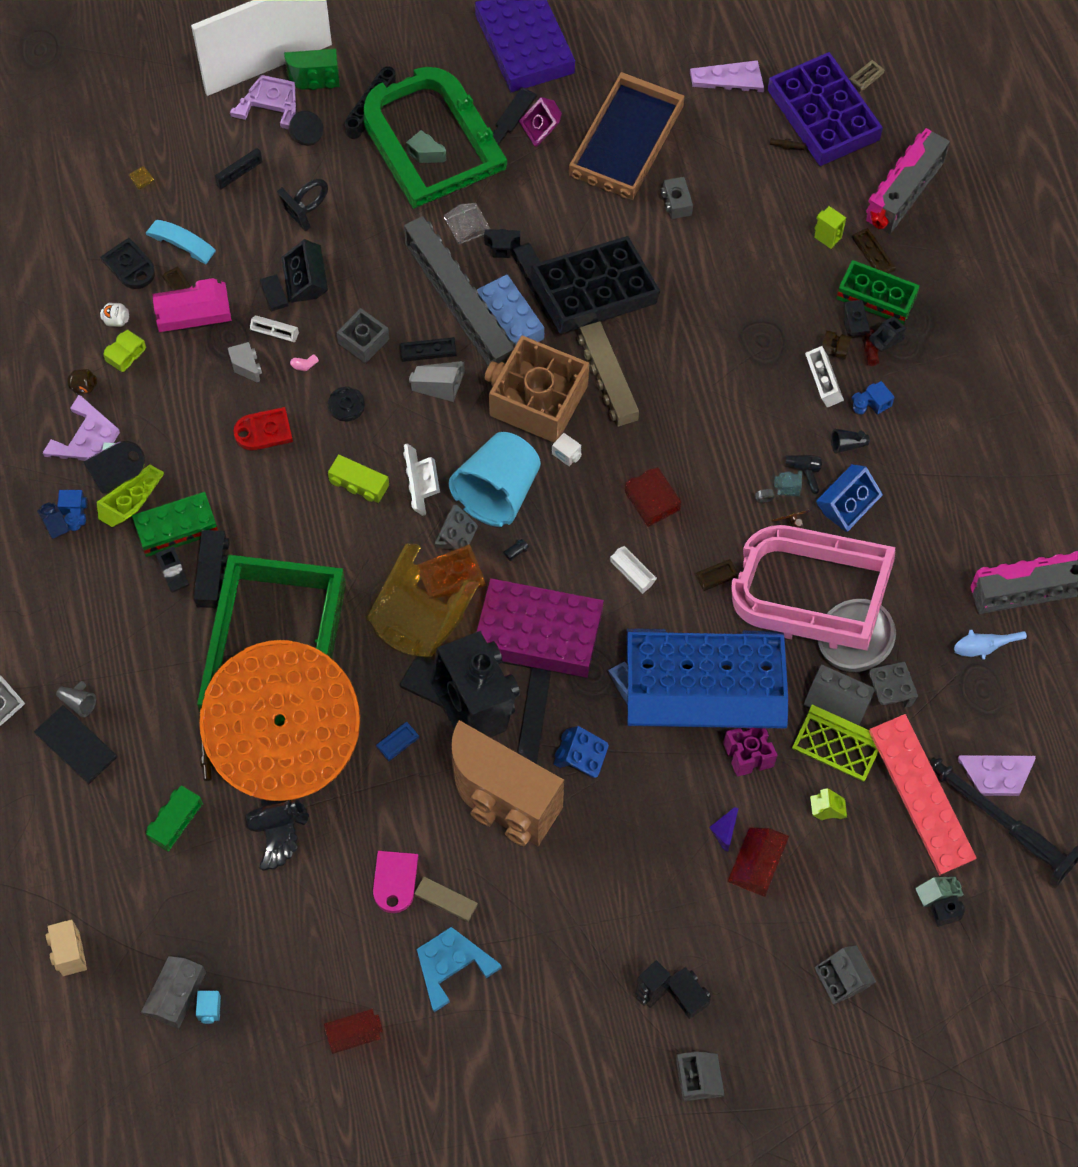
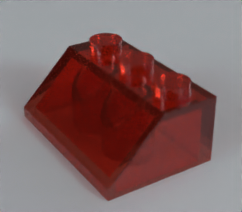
[728,828,789,897]

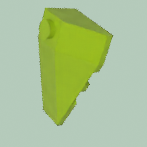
[97,465,164,527]

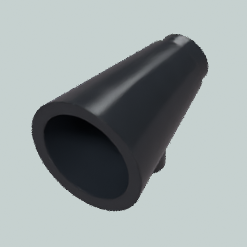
[831,428,870,453]

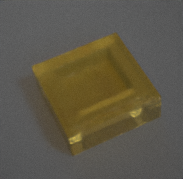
[129,166,154,189]

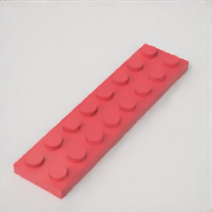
[869,714,977,876]

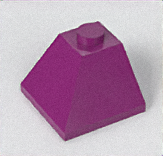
[519,97,562,147]

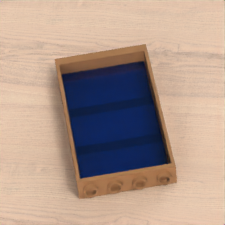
[569,72,684,200]

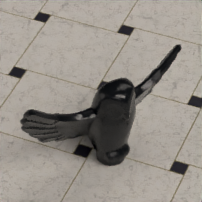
[246,799,309,871]

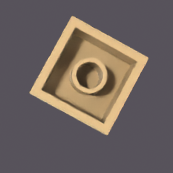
[46,920,87,976]

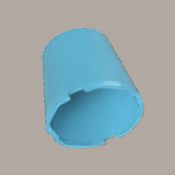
[449,432,541,527]

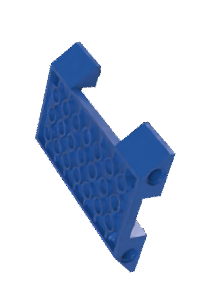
[627,628,788,728]

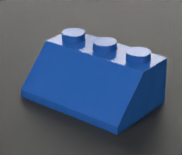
[816,464,883,532]

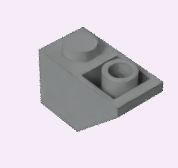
[228,342,262,382]

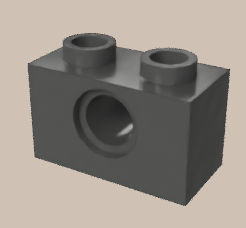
[661,177,693,219]

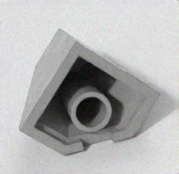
[409,361,465,402]

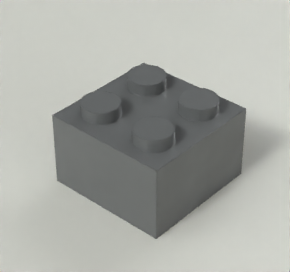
[337,308,389,364]

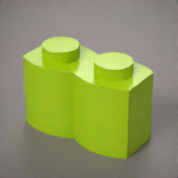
[103,330,146,372]

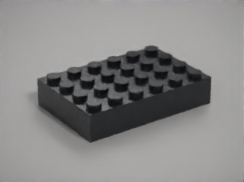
[529,236,660,334]

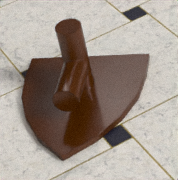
[772,510,811,528]

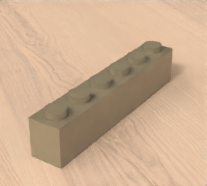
[577,321,639,427]

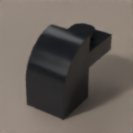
[156,546,190,593]

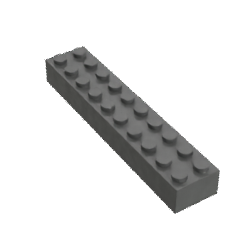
[404,216,515,366]

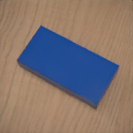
[376,722,419,762]

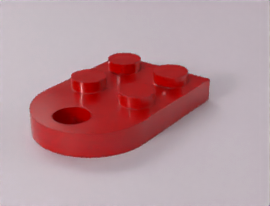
[234,407,293,450]

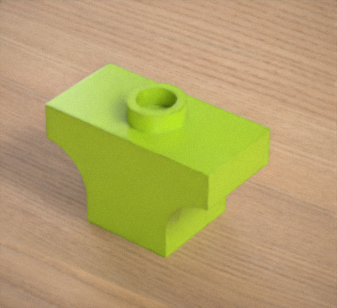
[810,788,847,820]

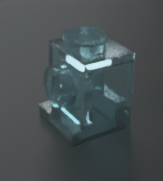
[774,471,802,496]

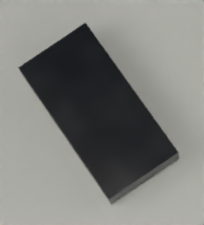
[260,274,289,312]

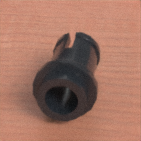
[504,539,529,561]

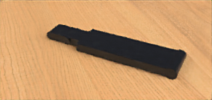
[493,87,537,145]

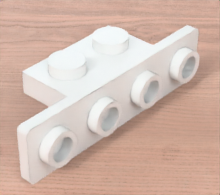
[403,443,440,516]

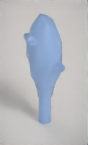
[954,630,1027,659]

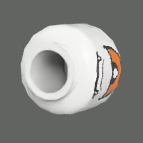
[100,303,129,327]

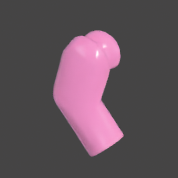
[290,354,319,371]

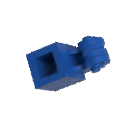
[851,381,894,415]
[57,490,88,531]

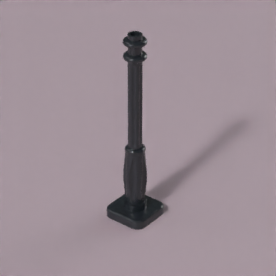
[929,757,1078,888]

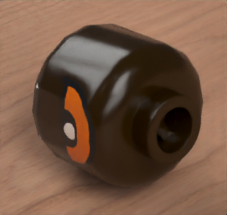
[68,369,97,393]

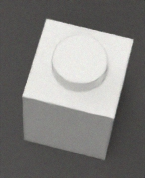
[552,433,582,466]

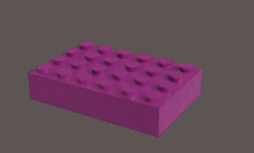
[477,578,604,678]

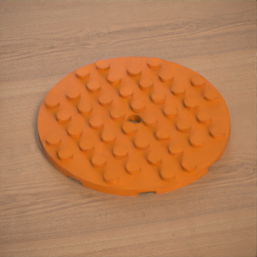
[200,640,360,801]

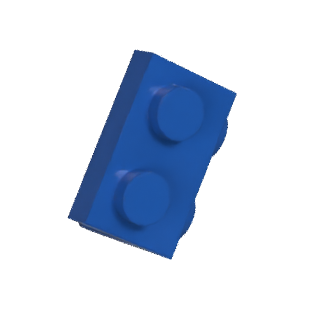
[554,726,609,778]

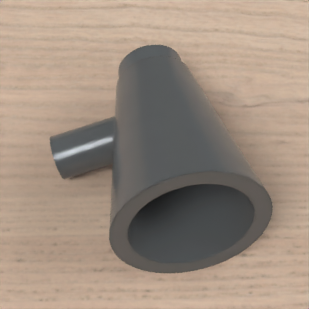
[56,681,97,718]

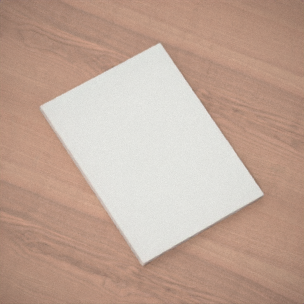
[191,0,332,96]

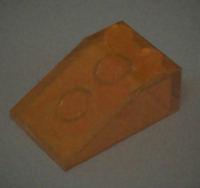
[416,544,486,599]

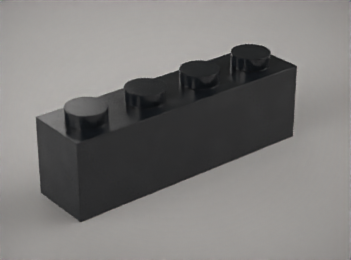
[194,530,230,608]

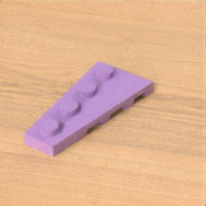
[690,60,764,92]

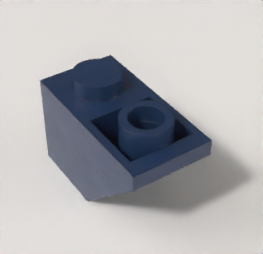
[37,502,70,539]

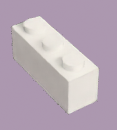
[805,346,844,407]

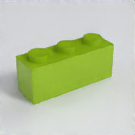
[328,454,389,503]

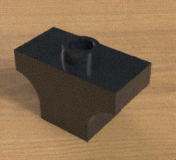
[484,229,520,258]
[844,300,870,337]
[868,317,907,351]

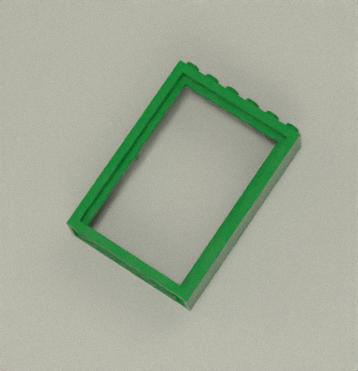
[197,555,346,726]

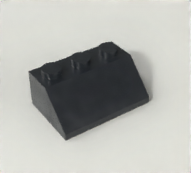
[282,239,328,303]

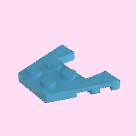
[417,927,502,1012]

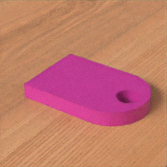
[373,851,418,913]

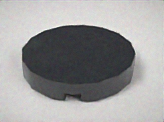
[289,111,324,146]
[328,386,365,422]

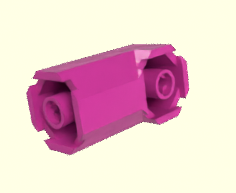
[153,278,232,332]

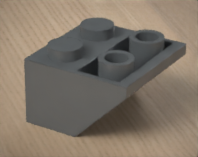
[814,946,876,1004]
[676,1052,725,1102]

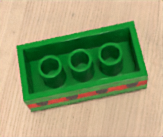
[836,260,920,325]
[132,492,218,557]

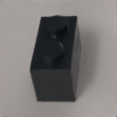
[668,967,711,1019]

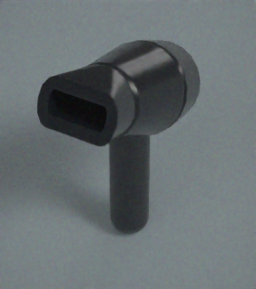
[785,455,822,494]

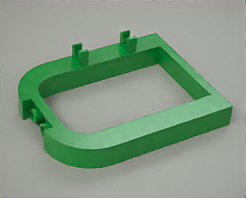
[364,67,507,209]

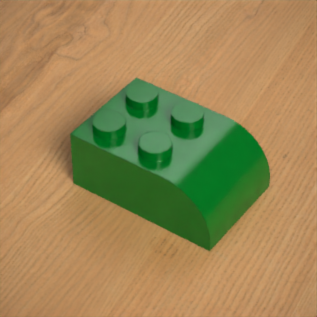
[284,49,340,89]

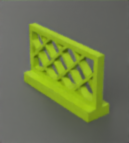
[792,705,879,782]

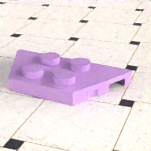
[958,755,1036,796]

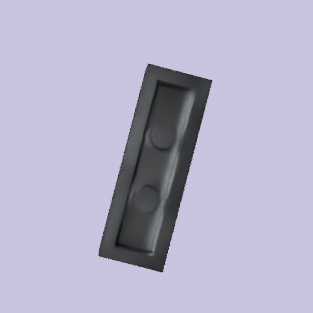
[635,960,671,1008]

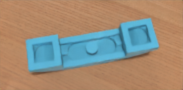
[146,220,216,264]

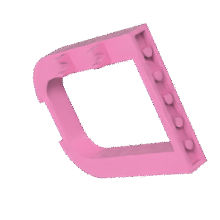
[732,525,895,651]

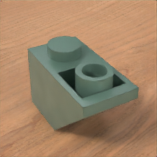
[406,130,446,163]
[915,877,964,907]

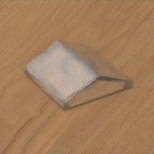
[444,203,490,244]

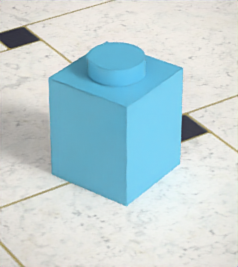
[196,991,221,1024]

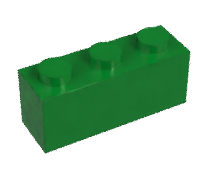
[146,785,203,852]

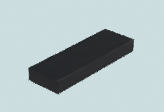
[215,148,263,190]
[400,337,457,362]

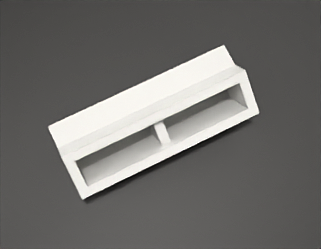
[250,315,299,342]
[610,546,657,594]

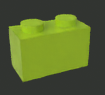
[814,206,846,249]

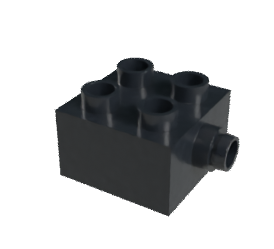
[430,631,520,737]

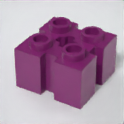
[723,728,778,777]

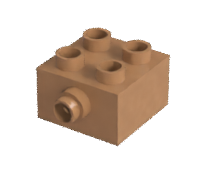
[485,335,589,443]

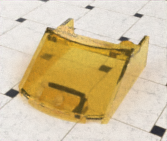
[367,543,480,657]

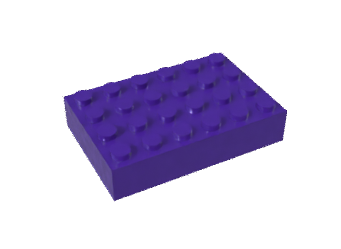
[475,0,575,93]
[768,52,883,166]

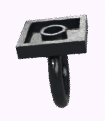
[277,179,328,232]

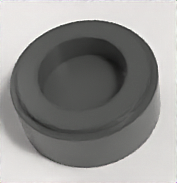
[755,489,775,503]

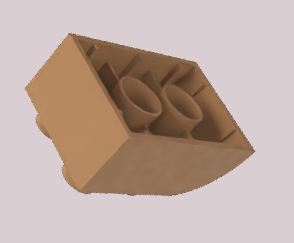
[452,720,564,846]

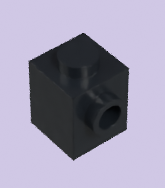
[931,895,965,927]

